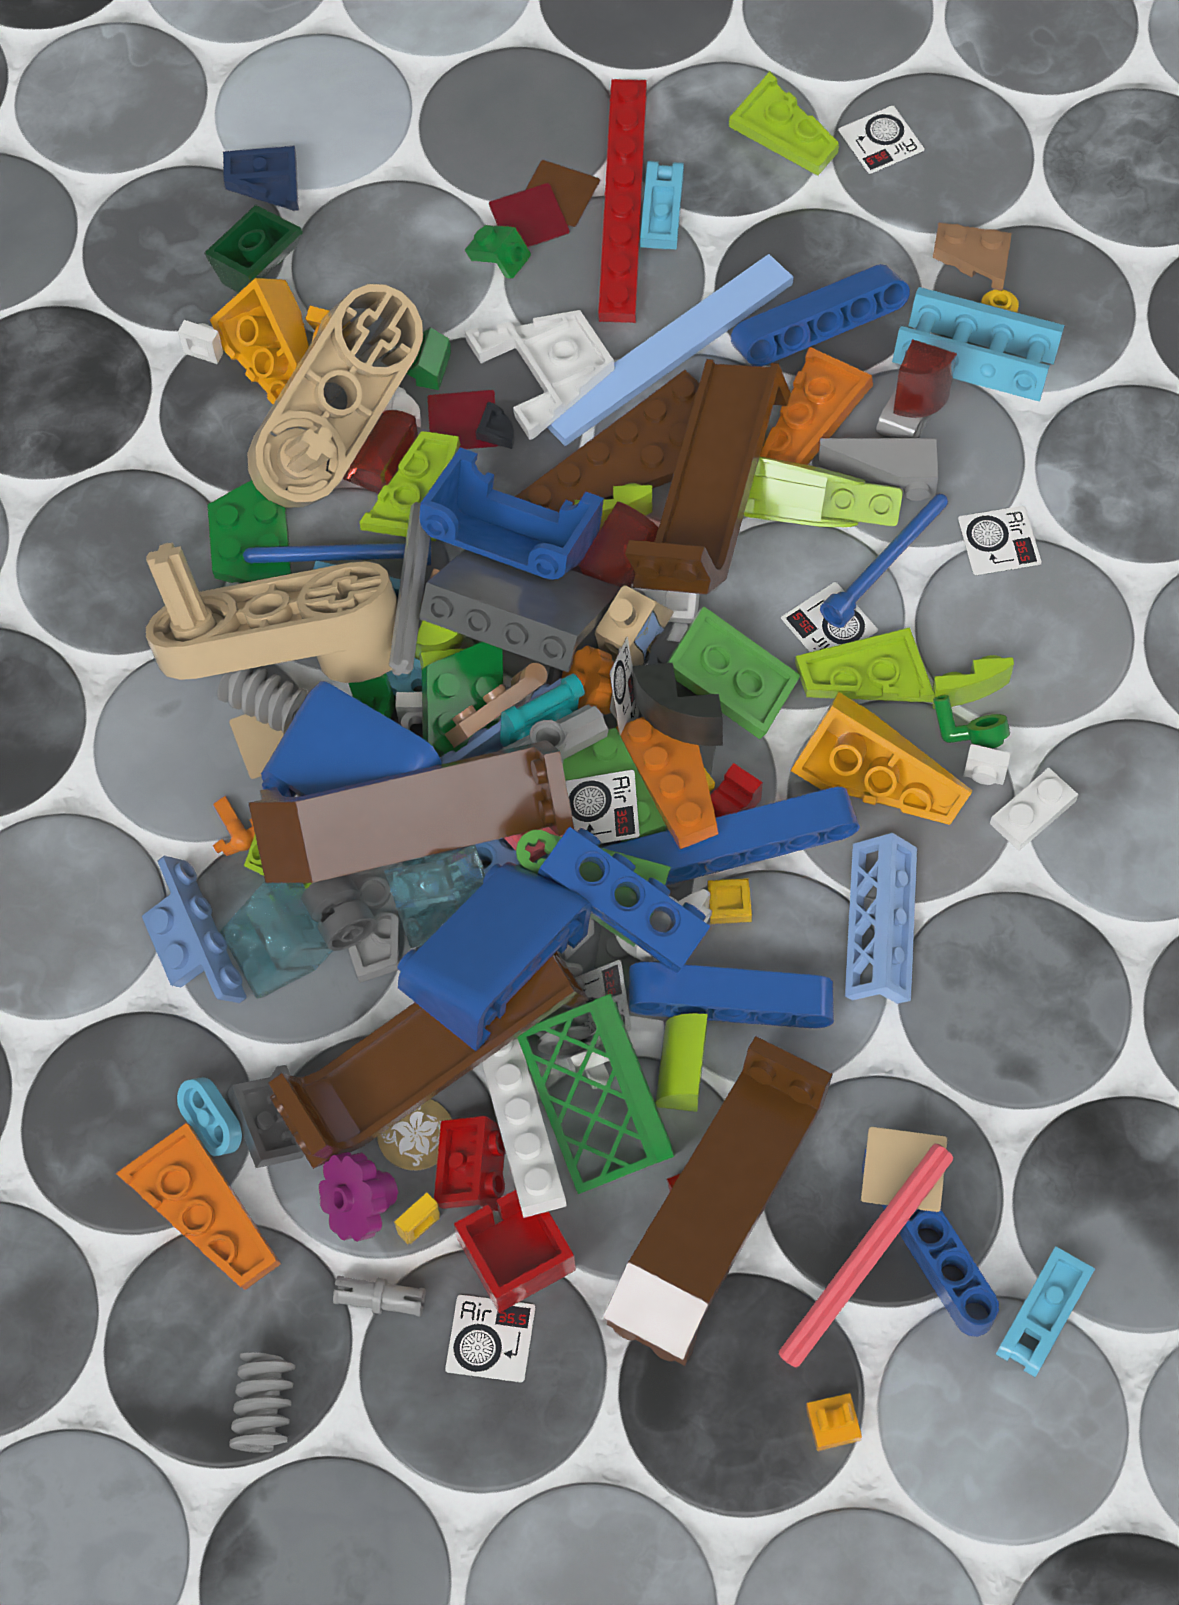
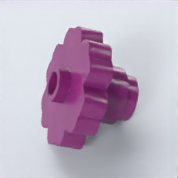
[318,1152,398,1242]

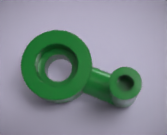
[933,695,1010,749]

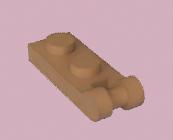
[445,663,548,748]

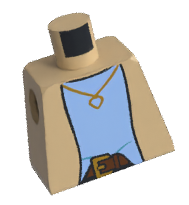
[595,585,674,666]

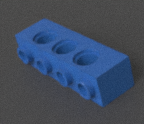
[537,827,711,973]

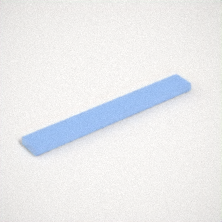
[547,254,793,446]

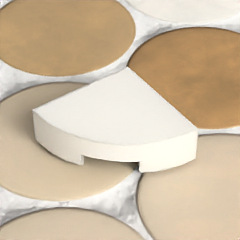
[382,386,421,427]

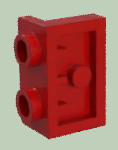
[434,1116,506,1211]

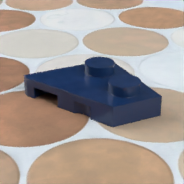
[223,146,299,211]

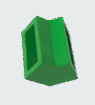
[406,327,451,390]

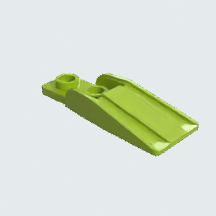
[744,456,903,527]

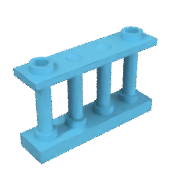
[892,287,1065,402]

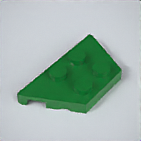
[207,480,292,584]
[422,642,503,757]

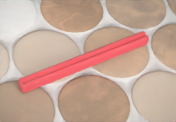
[779,1143,953,1367]

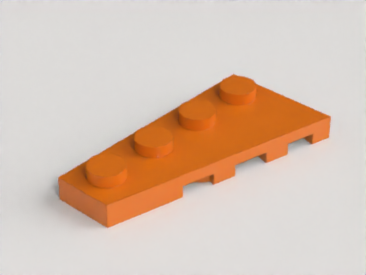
[760,347,873,465]
[616,717,718,850]
[116,1123,281,1290]

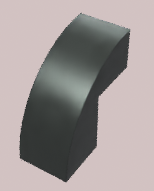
[632,662,723,746]

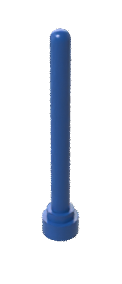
[820,494,948,628]
[243,538,431,566]

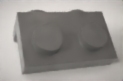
[227,1065,304,1168]

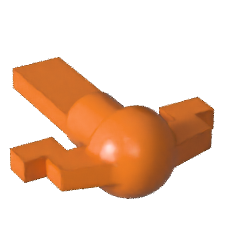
[212,796,255,856]

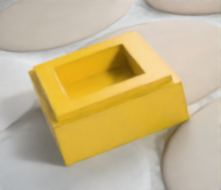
[707,878,752,924]
[394,1193,440,1244]

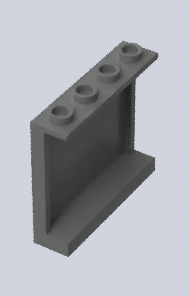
[419,549,621,672]

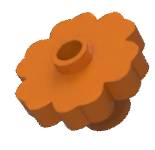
[562,645,614,715]

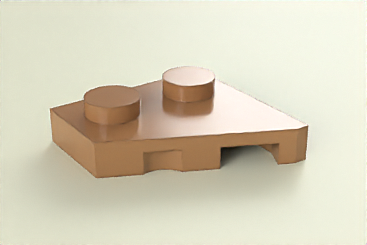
[933,223,1012,291]

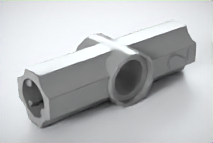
[499,705,608,764]

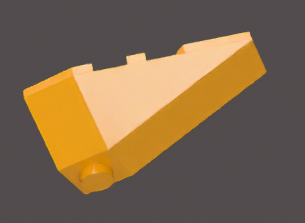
[209,278,309,428]
[790,692,972,825]

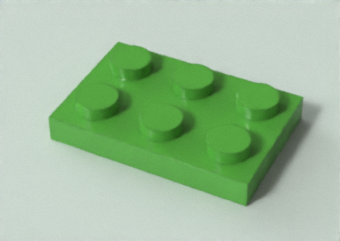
[666,606,801,739]

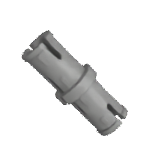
[333,1275,426,1317]

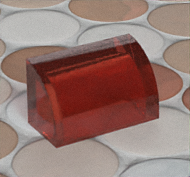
[893,339,957,418]
[343,410,418,494]
[579,501,659,588]

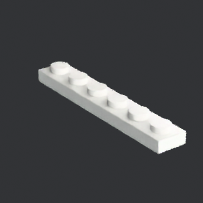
[482,1038,567,1218]

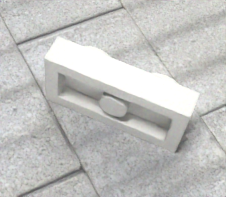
[990,768,1078,851]

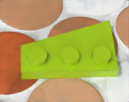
[729,71,839,176]
[359,431,460,541]
[795,627,935,703]

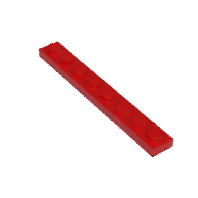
[598,79,647,323]

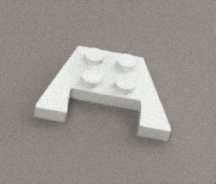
[465,310,615,440]

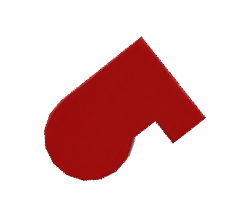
[710,763,763,818]

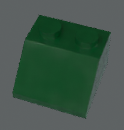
[204,205,303,293]

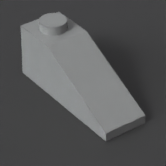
[818,438,938,501]

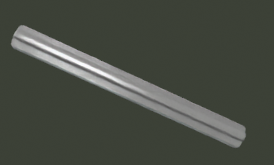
[389,502,430,676]

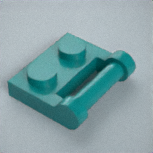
[500,674,585,748]

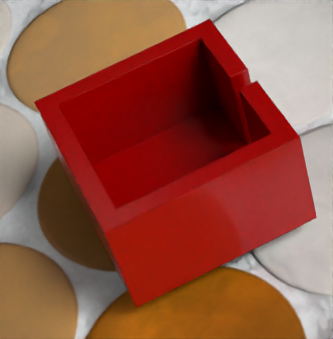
[453,1189,576,1313]

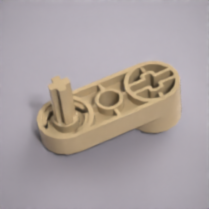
[247,284,423,507]
[146,543,398,683]

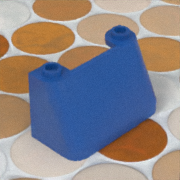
[419,447,604,580]
[261,681,442,797]
[397,862,592,1051]

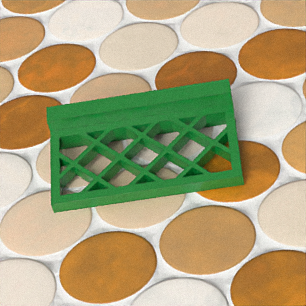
[517,994,676,1194]

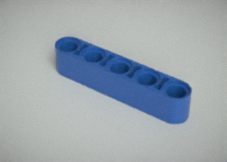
[731,264,910,366]
[629,962,834,1028]
[862,1147,999,1337]

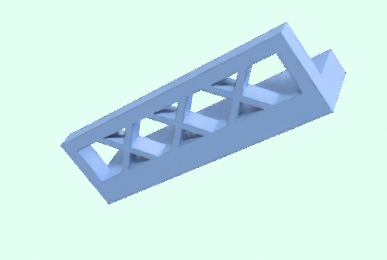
[845,833,917,1004]

